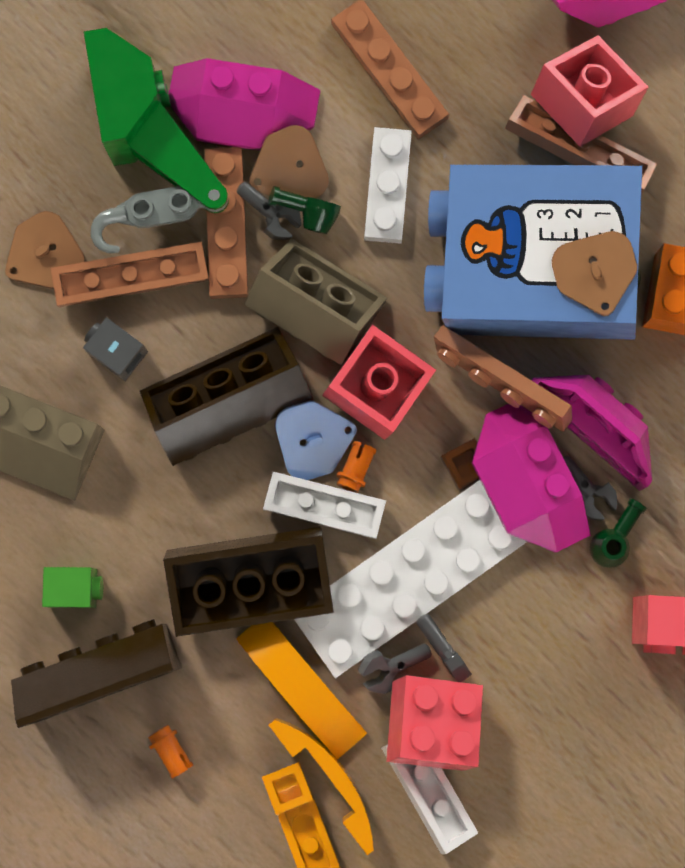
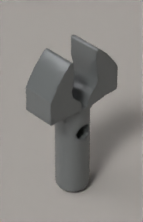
[237,182,302,240]
[563,455,617,521]
[416,614,472,682]
[358,643,432,694]

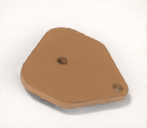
[249,125,329,198]
[5,211,85,289]
[552,231,637,316]

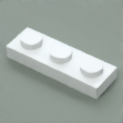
[364,127,412,244]
[263,472,386,539]
[381,744,478,854]

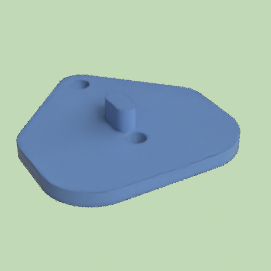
[275,401,357,480]

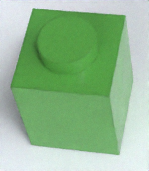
[42,567,104,608]

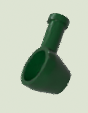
[269,186,341,234]
[590,498,647,568]

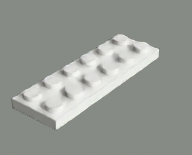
[294,480,527,678]

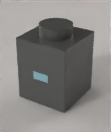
[83,317,148,381]

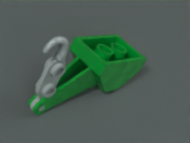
[84,28,229,254]

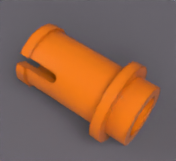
[336,441,377,493]
[148,725,193,779]

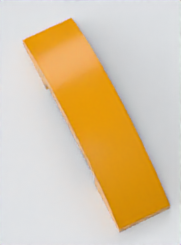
[236,622,367,759]
[268,718,374,855]
[262,762,341,868]

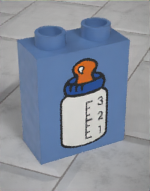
[424,165,642,340]

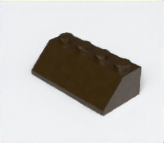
[140,327,314,466]
[163,527,334,637]
[11,619,182,728]

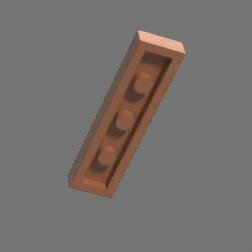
[331,0,449,140]
[505,95,657,195]
[204,147,248,299]
[50,241,209,307]
[433,325,572,432]

